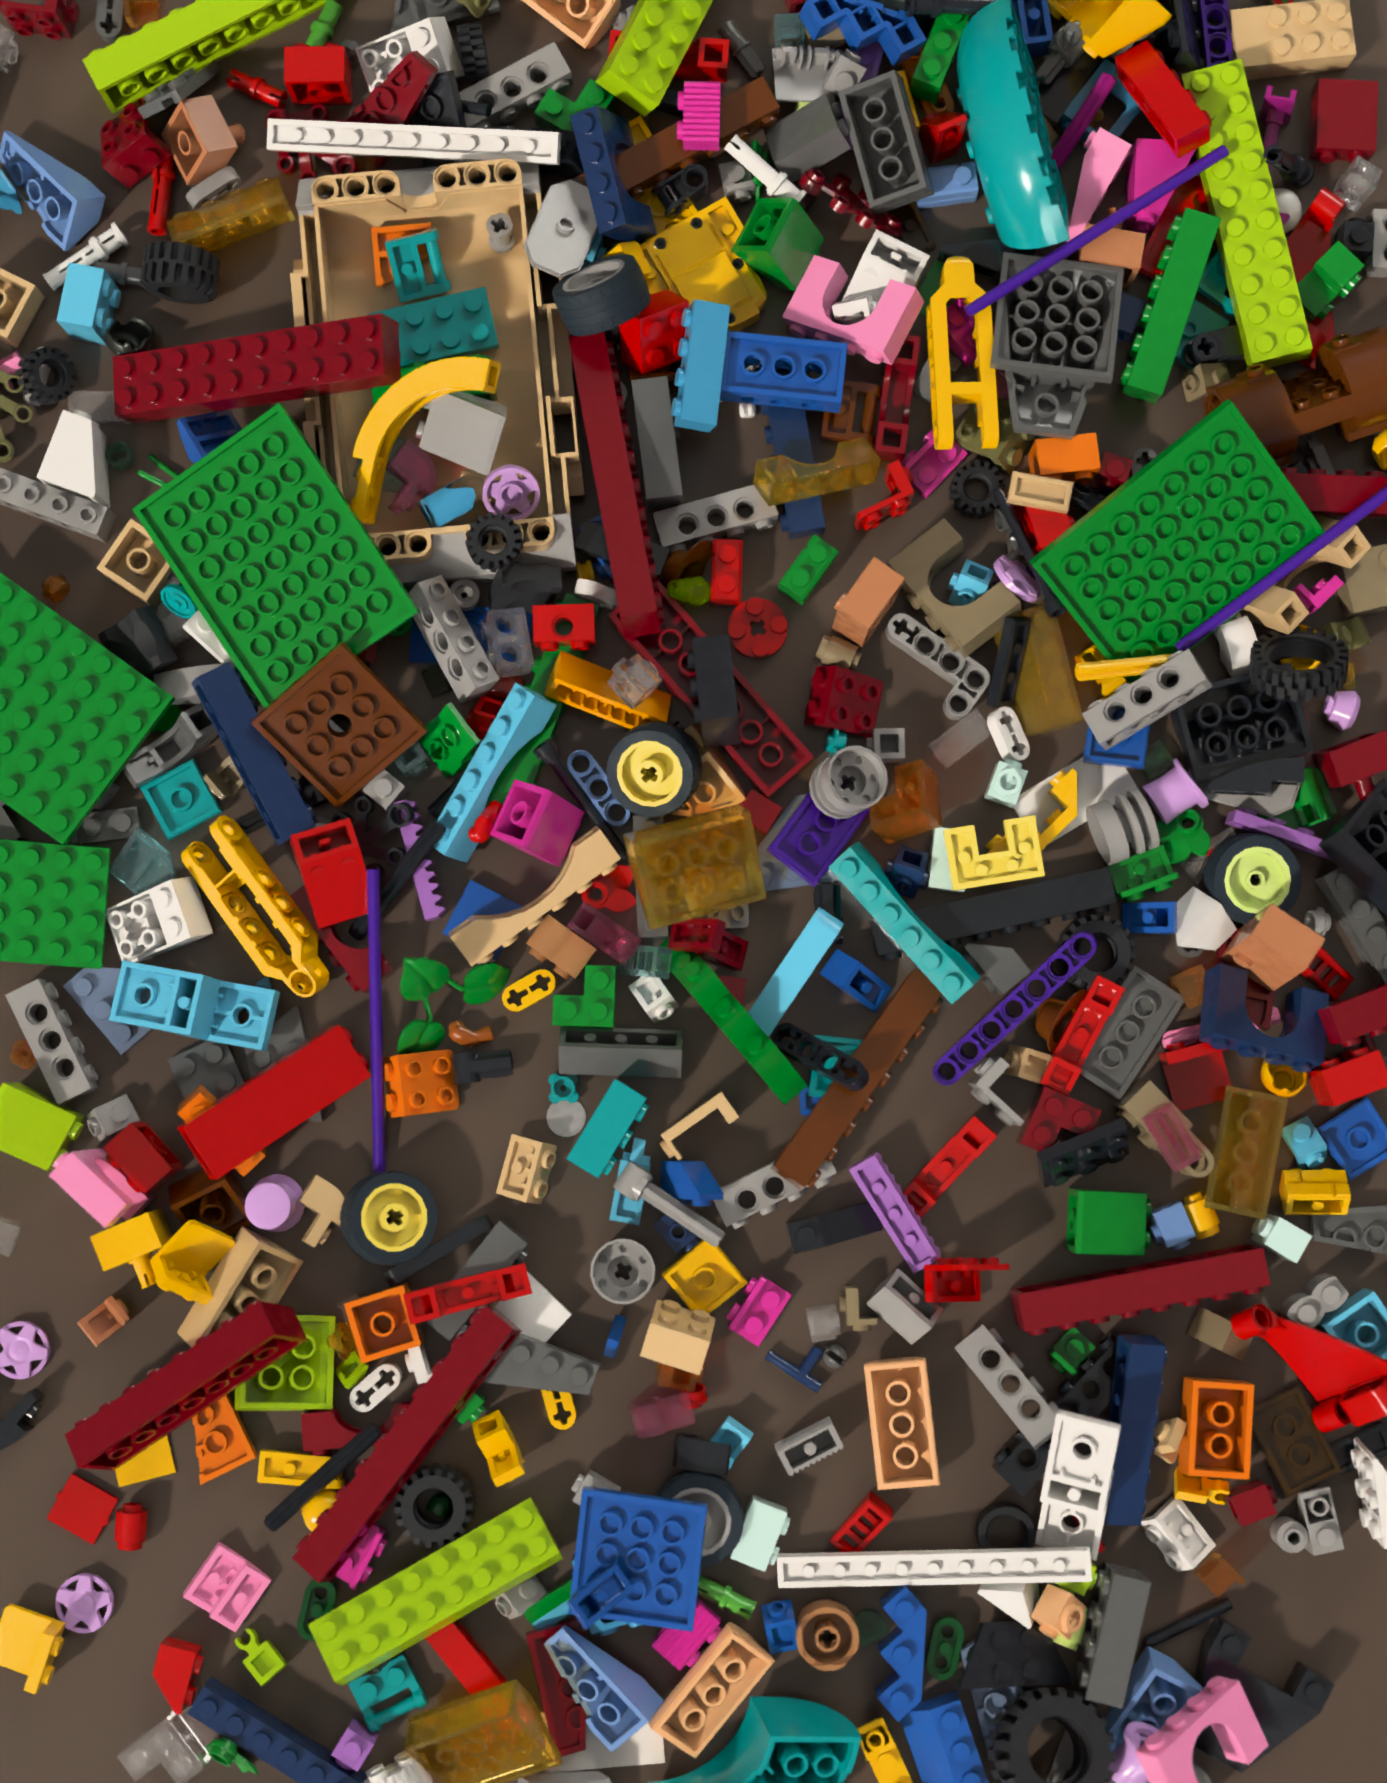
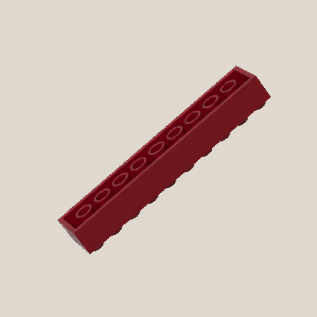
[113,313,401,424]
[568,332,665,639]

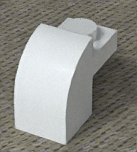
[1213,612,1258,677]

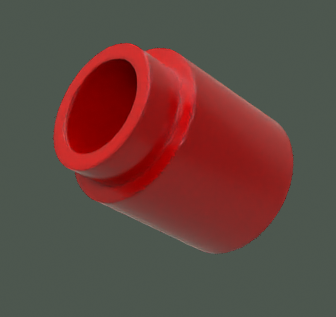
[114,1502,148,1551]

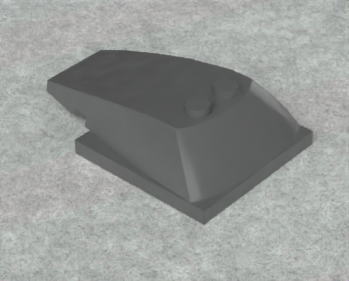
[990,252,1124,440]

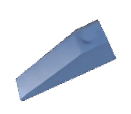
[0,131,106,251]
[544,1625,664,1753]
[1104,1646,1203,1752]

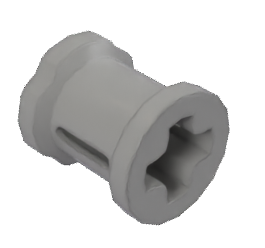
[486,213,516,253]

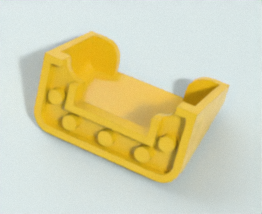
[1047,0,1173,59]

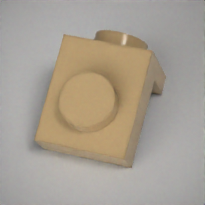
[1153,1417,1187,1464]

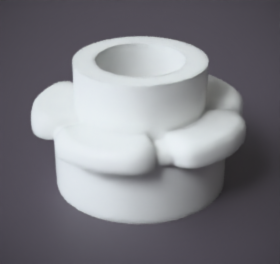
[1304,907,1331,937]

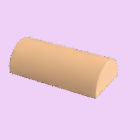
[522,0,621,49]
[864,1356,940,1490]
[648,1622,775,1759]

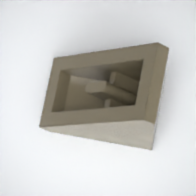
[1186,1306,1254,1361]

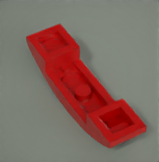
[1040,974,1125,1096]
[902,1114,998,1219]
[403,1263,532,1325]

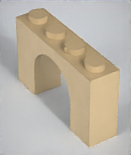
[1239,515,1371,635]

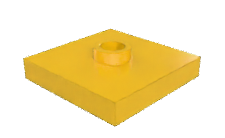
[661,1239,748,1314]

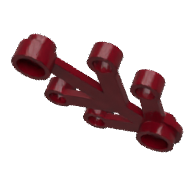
[265,104,359,180]
[798,168,904,239]

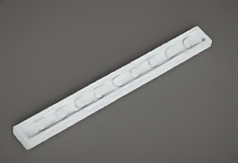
[267,118,561,165]
[777,1546,1092,1588]

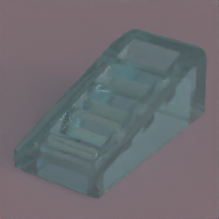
[773,13,805,50]
[617,944,672,980]

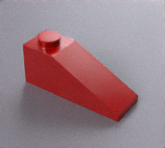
[918,111,968,166]

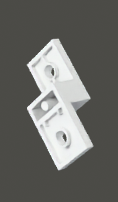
[1035,1409,1121,1561]

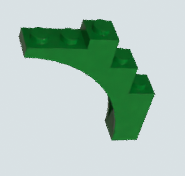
[654,937,808,1105]

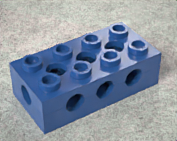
[720,331,848,413]

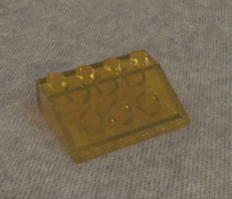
[623,804,766,930]
[405,1679,563,1783]

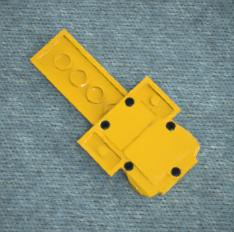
[629,115,767,332]

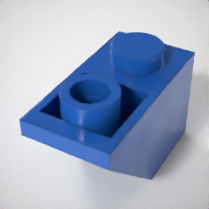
[661,1160,724,1206]

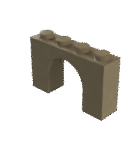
[887,518,1022,658]

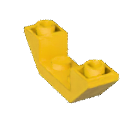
[985,768,1077,854]
[856,1717,913,1783]

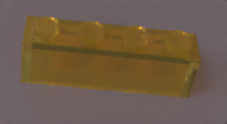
[166,177,296,253]
[993,605,1084,738]
[1203,1085,1288,1220]

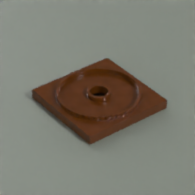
[251,641,427,809]

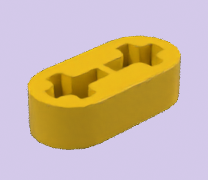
[502,969,556,1012]
[541,1389,577,1430]

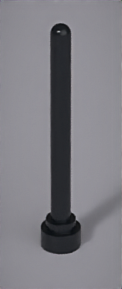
[993,487,1068,619]
[532,737,630,862]

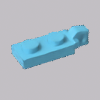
[609,1137,651,1225]

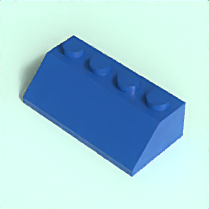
[901,1690,988,1783]

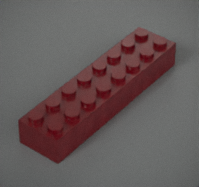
[608,581,814,799]
[1010,1243,1271,1336]
[65,1300,307,1471]

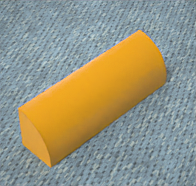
[545,651,672,729]

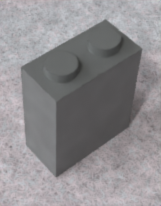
[763,93,851,183]

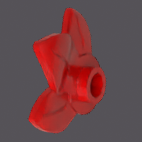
[581,865,636,912]

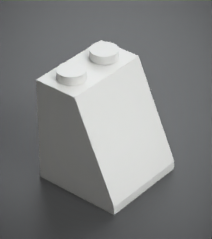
[37,409,110,509]

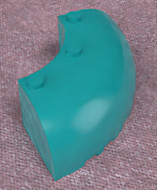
[956,0,1070,249]
[647,1696,861,1783]

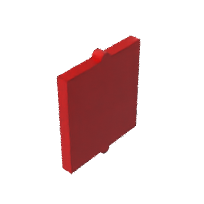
[46,1473,119,1545]

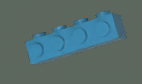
[671,299,730,432]

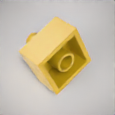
[90,1209,173,1289]

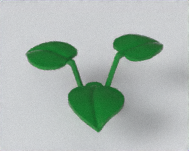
[397,957,510,1055]

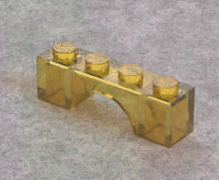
[753,437,880,506]

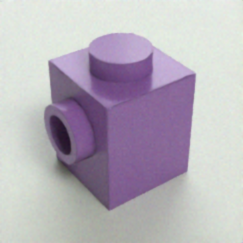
[331,1718,379,1772]

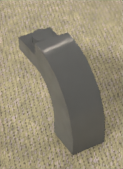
[122,703,218,789]

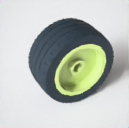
[1203,833,1302,924]

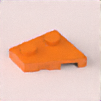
[371,222,432,288]

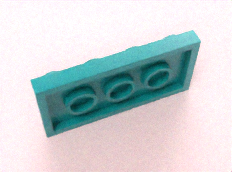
[368,287,499,368]

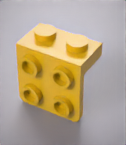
[149,1220,235,1305]
[0,1604,66,1694]

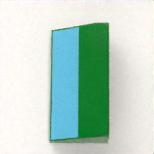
[523,1575,573,1630]

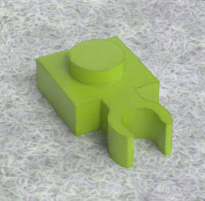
[235,1628,288,1686]

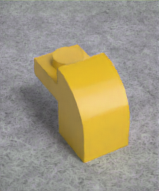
[471,1409,525,1487]

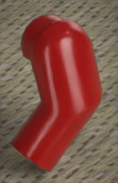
[468,800,502,843]

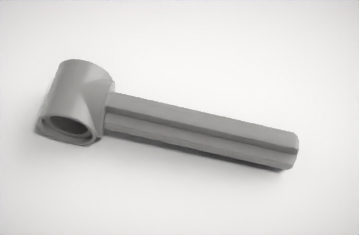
[613,1160,725,1247]

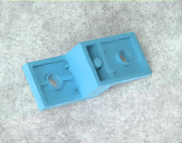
[109,960,280,1052]

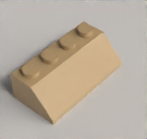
[177,1227,304,1347]

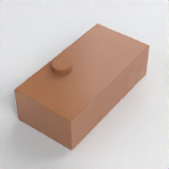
[831,557,905,651]
[1220,903,1325,992]

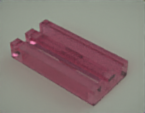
[1142,1103,1202,1173]

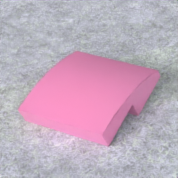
[183,1541,271,1632]

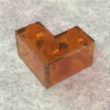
[869,758,942,844]

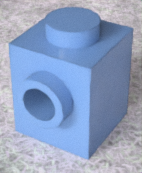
[1149,1200,1196,1250]

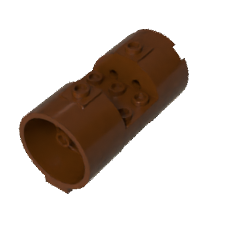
[1203,326,1387,467]

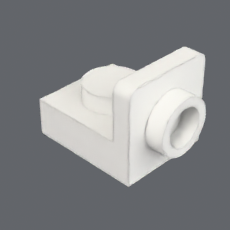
[832,294,878,321]
[628,969,679,1023]

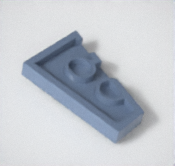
[960,1639,1023,1749]

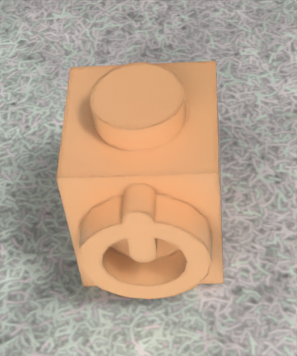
[1030,1584,1086,1640]

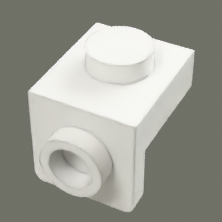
[405,1344,433,1384]

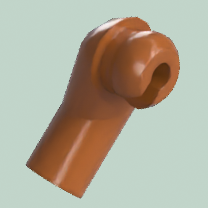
[448,1020,494,1048]

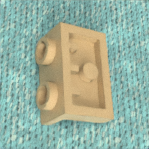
[496,1134,557,1204]

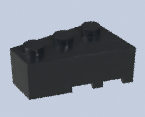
[687,634,740,748]

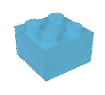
[56,262,121,345]
[1316,1288,1387,1360]

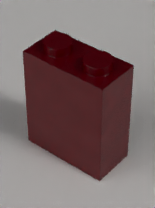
[1309,78,1379,165]

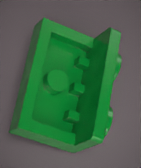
[1104,845,1179,903]

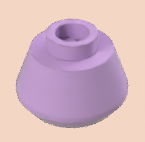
[1322,691,1361,731]

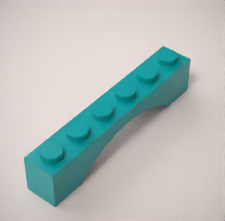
[828,841,981,1004]

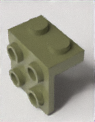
[954,397,1036,475]

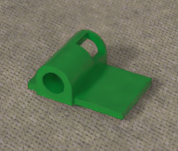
[418,702,480,779]
[1257,767,1337,829]

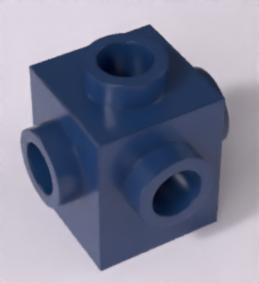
[884,844,929,899]

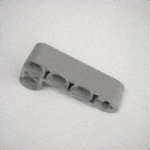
[886,613,990,720]

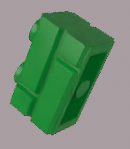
[778,535,839,606]

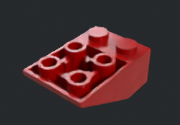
[290,817,368,929]

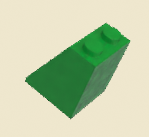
[731,197,825,291]
[1066,1188,1152,1256]

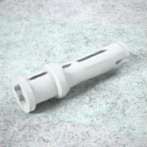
[724,134,807,203]
[43,222,130,291]

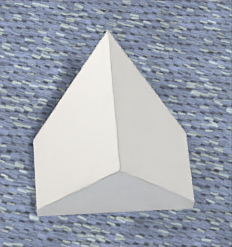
[1176,886,1237,951]
[977,1583,1040,1629]

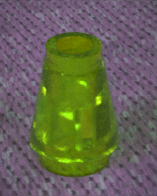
[667,576,711,606]

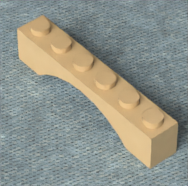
[448,826,621,966]

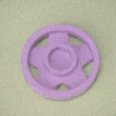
[482,464,540,520]
[993,555,1041,603]
[0,1321,51,1379]
[55,1573,114,1633]

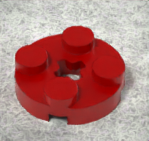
[728,597,788,659]

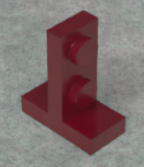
[667,918,749,971]

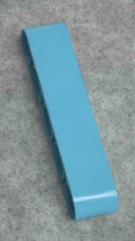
[748,907,844,1037]

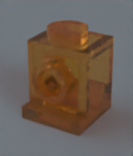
[656,1362,704,1392]

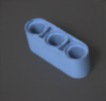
[567,750,631,828]

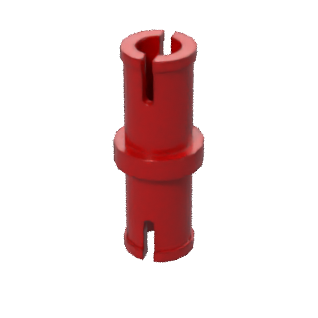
[226,68,288,109]

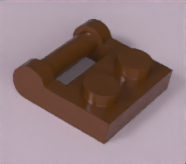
[820,380,882,447]

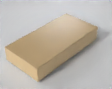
[1006,471,1074,514]

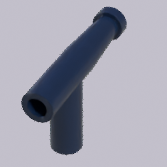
[765,1345,824,1393]

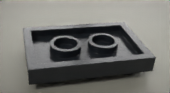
[408,70,473,168]
[1036,1118,1129,1188]

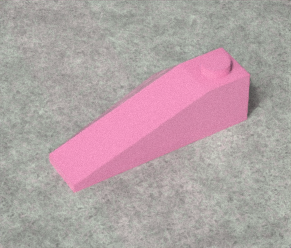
[1066,127,1133,256]

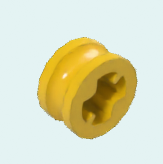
[575,560,595,581]

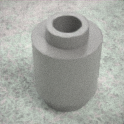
[1270,1516,1308,1553]

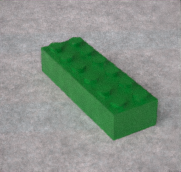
[1118,207,1221,404]

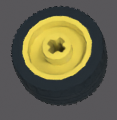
[606,722,702,817]
[340,1171,438,1265]

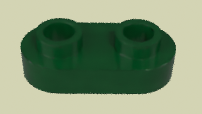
[297,1579,338,1641]
[925,1615,964,1680]

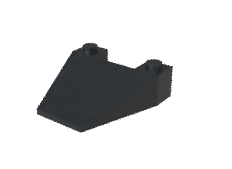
[1194,1616,1335,1773]

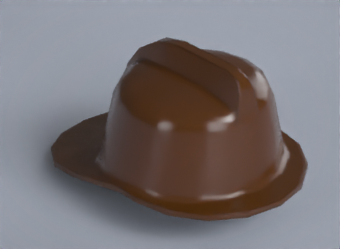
[661,540,712,605]
[1034,989,1086,1053]

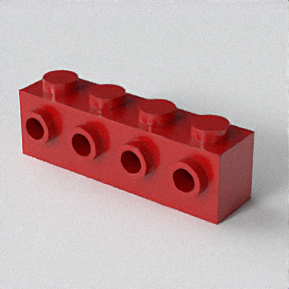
[1115,40,1212,159]

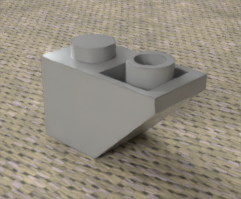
[1297,1486,1344,1556]

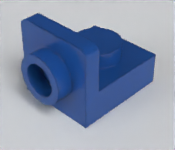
[761,1599,798,1655]

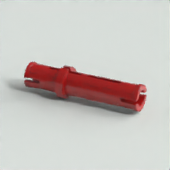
[147,144,176,236]

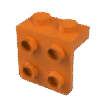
[383,1049,459,1118]

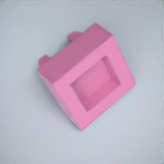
[0,350,23,389]

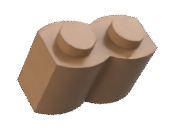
[526,914,598,981]

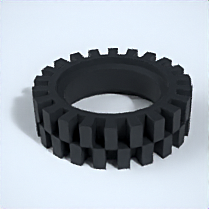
[1249,627,1349,701]

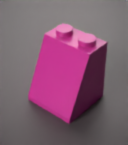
[1123,138,1196,234]
[490,779,585,867]

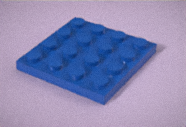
[568,1486,708,1632]

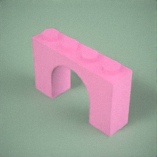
[782,255,925,365]
[49,1148,156,1228]
[1135,1676,1269,1783]

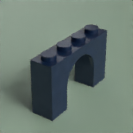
[570,105,657,242]
[1199,963,1329,1072]

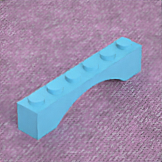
[434,683,557,863]

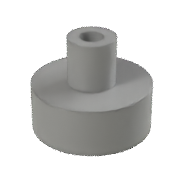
[450,579,480,611]

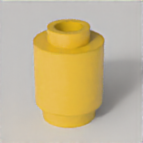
[1183,1191,1220,1240]

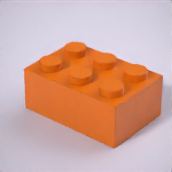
[1178,1376,1254,1480]

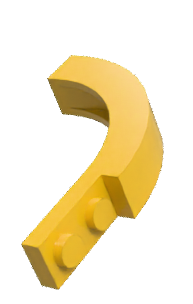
[350,357,502,524]

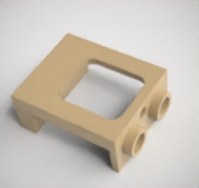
[659,1092,739,1161]

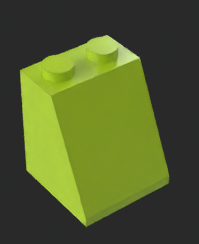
[0,1082,84,1171]

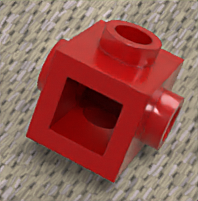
[466,696,504,745]

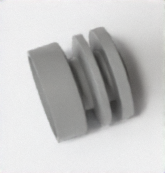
[809,746,888,819]
[1086,788,1160,866]
[590,1239,656,1304]

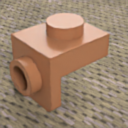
[77,1295,130,1347]

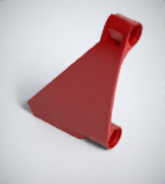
[1287,187,1347,371]
[1231,1303,1387,1433]

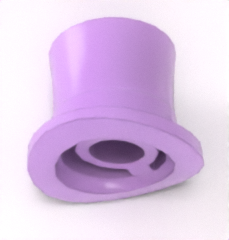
[1142,757,1209,824]
[245,1174,305,1232]
[1109,1721,1159,1783]

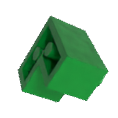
[534,78,617,131]
[1297,240,1365,323]
[552,965,617,1028]

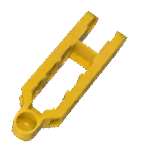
[926,256,999,450]
[181,815,329,997]

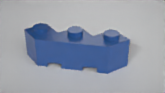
[799,0,927,67]
[874,1585,927,1722]

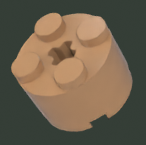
[796,1599,859,1671]

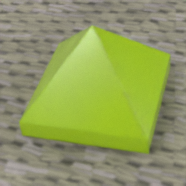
[334,1348,369,1389]

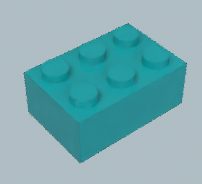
[566,1079,650,1178]

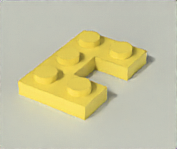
[943,815,1045,891]

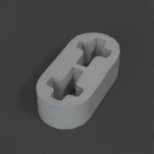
[186,166,241,212]

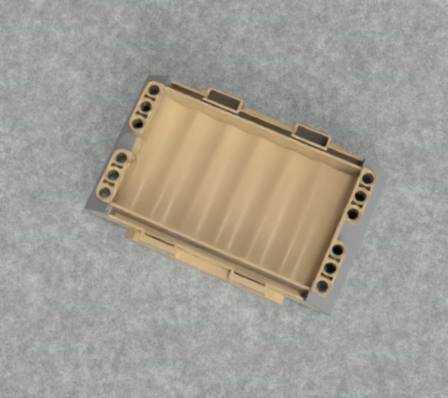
[290,158,585,591]

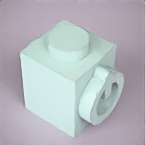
[984,759,1028,808]

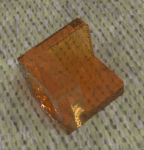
[123,0,160,28]
[1168,964,1205,1009]
[1194,1551,1245,1598]

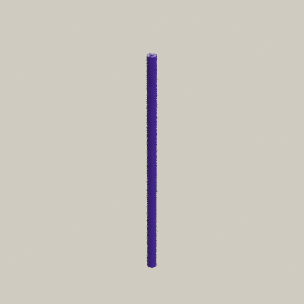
[964,145,1229,317]
[1174,486,1387,651]
[367,869,386,1174]

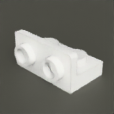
[1141,1496,1216,1572]

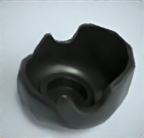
[105,316,154,356]

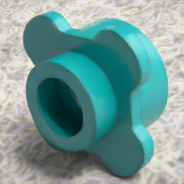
[825,729,847,757]
[548,1073,579,1104]

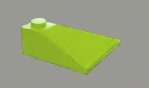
[234,1315,336,1411]

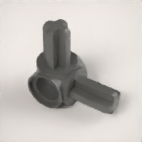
[1036,20,1085,85]

